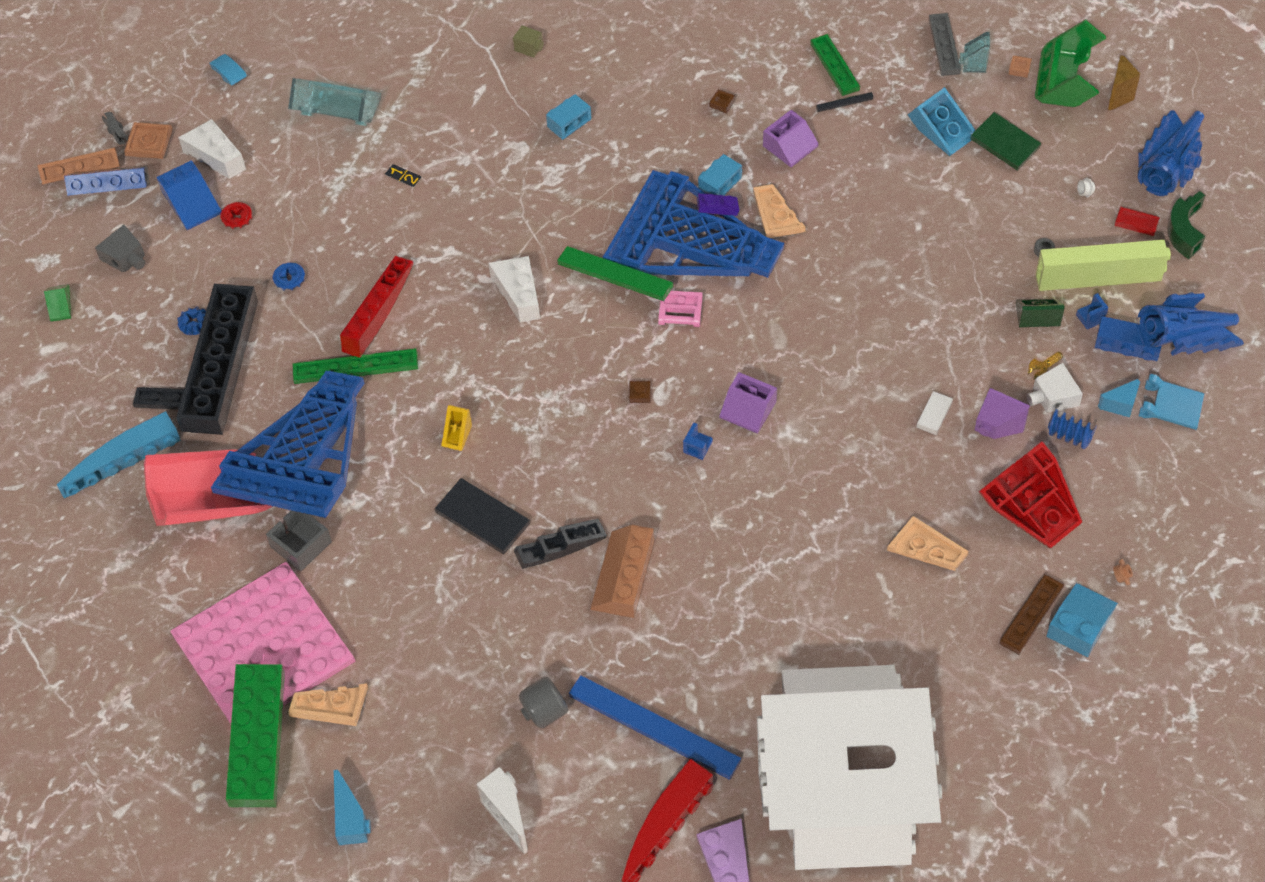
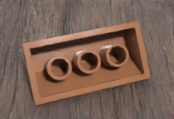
[591,525,654,618]

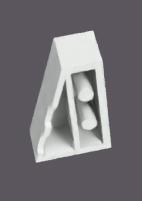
[178,119,246,179]
[488,256,540,322]

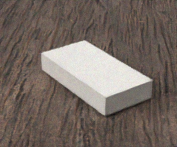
[916,391,953,435]

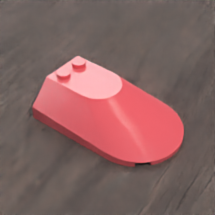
[144,450,273,526]

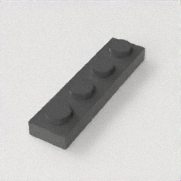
[928,13,961,76]

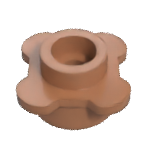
[1113,559,1133,585]

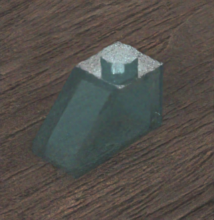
[959,32,990,73]

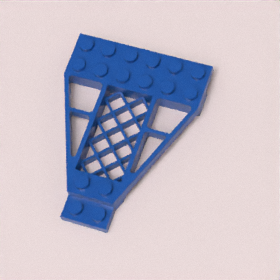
[603,170,784,278]
[211,370,365,518]

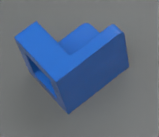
[1076,293,1109,330]
[683,422,713,460]

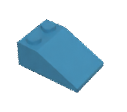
[908,87,975,156]
[1046,583,1118,657]

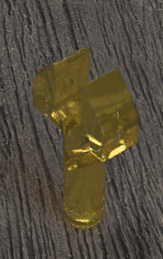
[1028,352,1063,380]

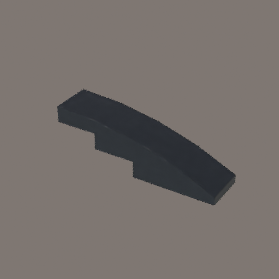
[514,519,607,569]

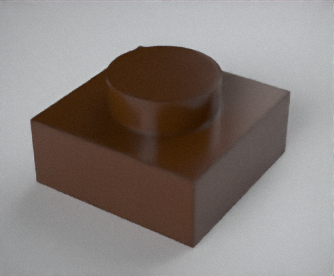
[709,89,735,114]
[629,381,651,403]

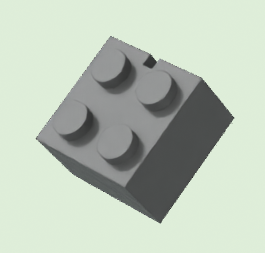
[266,510,332,571]

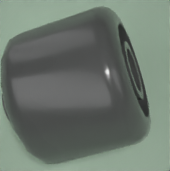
[519,676,569,728]

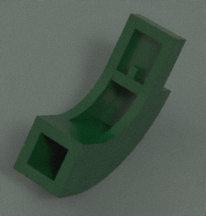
[1167,191,1206,260]

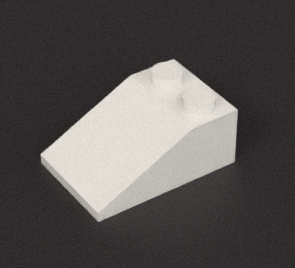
[477,767,528,854]

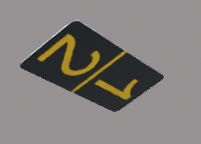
[385,164,422,187]

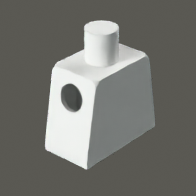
[1027,363,1083,413]

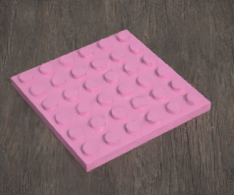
[170,562,355,724]

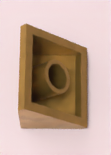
[1108,55,1140,111]

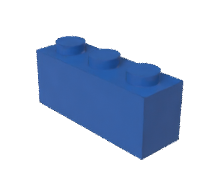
[1095,316,1162,361]

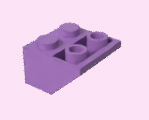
[763,110,818,167]
[719,372,777,434]

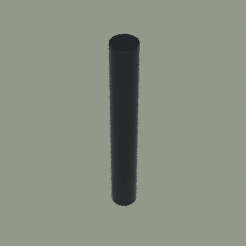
[816,92,873,112]

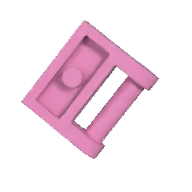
[658,291,703,327]

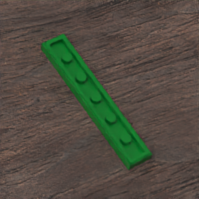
[557,246,673,301]
[292,348,419,384]

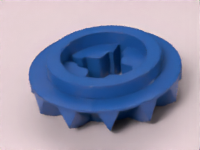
[273,263,305,291]
[177,306,206,335]

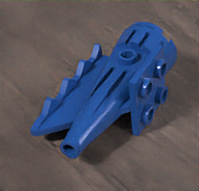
[1138,110,1204,196]
[1136,292,1244,356]

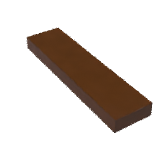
[999,574,1064,655]

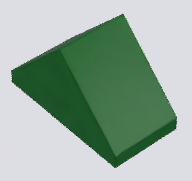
[44,284,71,322]

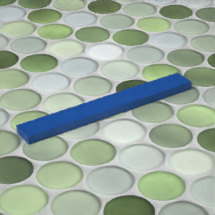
[569,675,741,780]

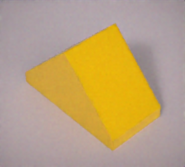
[441,405,472,451]

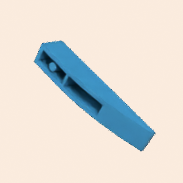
[57,411,181,498]

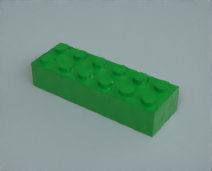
[226,664,285,807]

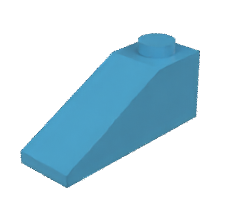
[333,770,371,845]

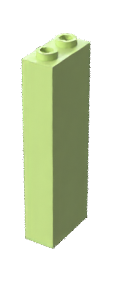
[1035,240,1171,291]

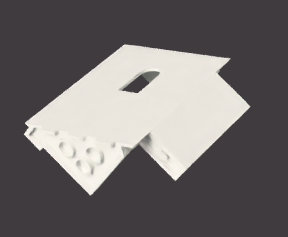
[757,665,942,870]

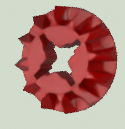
[220,202,252,229]

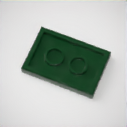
[970,112,1042,171]

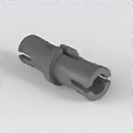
[102,112,128,145]

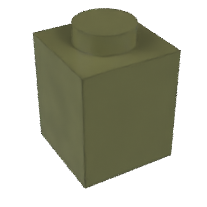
[513,25,544,58]

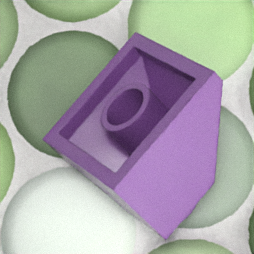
[975,388,1030,439]

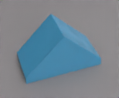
[1098,379,1140,418]

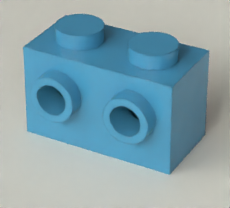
[546,94,591,140]
[698,154,742,196]

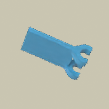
[1138,374,1205,430]

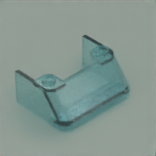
[288,78,381,126]

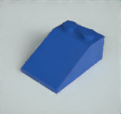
[156,160,221,230]

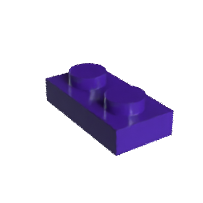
[697,193,739,216]

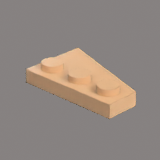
[753,184,806,238]
[887,516,968,571]
[288,684,368,726]

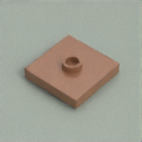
[124,122,173,159]

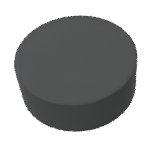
[1034,238,1055,257]

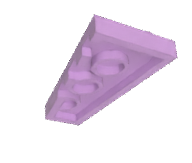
[696,819,749,882]

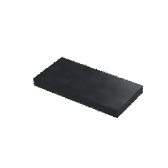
[434,478,530,555]

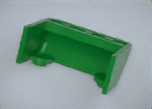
[1035,20,1106,107]

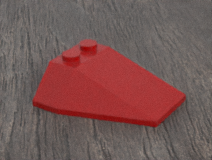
[978,441,1083,548]

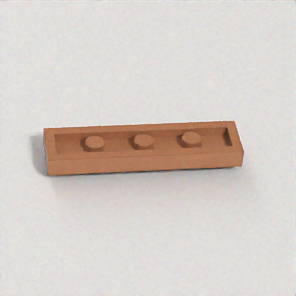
[37,148,120,185]

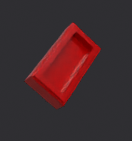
[1114,206,1160,236]

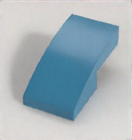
[209,54,247,86]

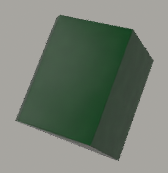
[1016,299,1065,328]

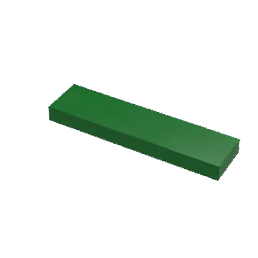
[810,34,860,96]

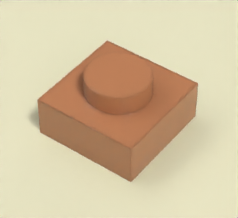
[1009,55,1032,78]

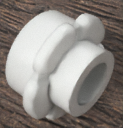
[1077,178,1095,198]

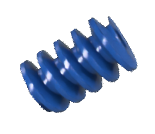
[1048,409,1097,449]

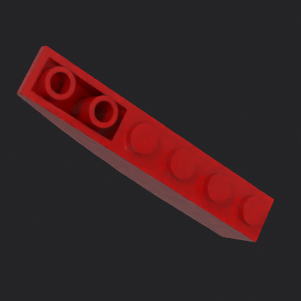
[340,256,414,358]
[621,759,714,882]

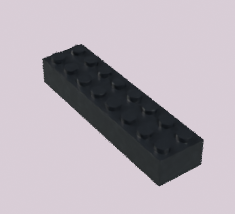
[176,283,258,435]

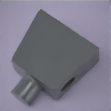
[95,224,145,272]

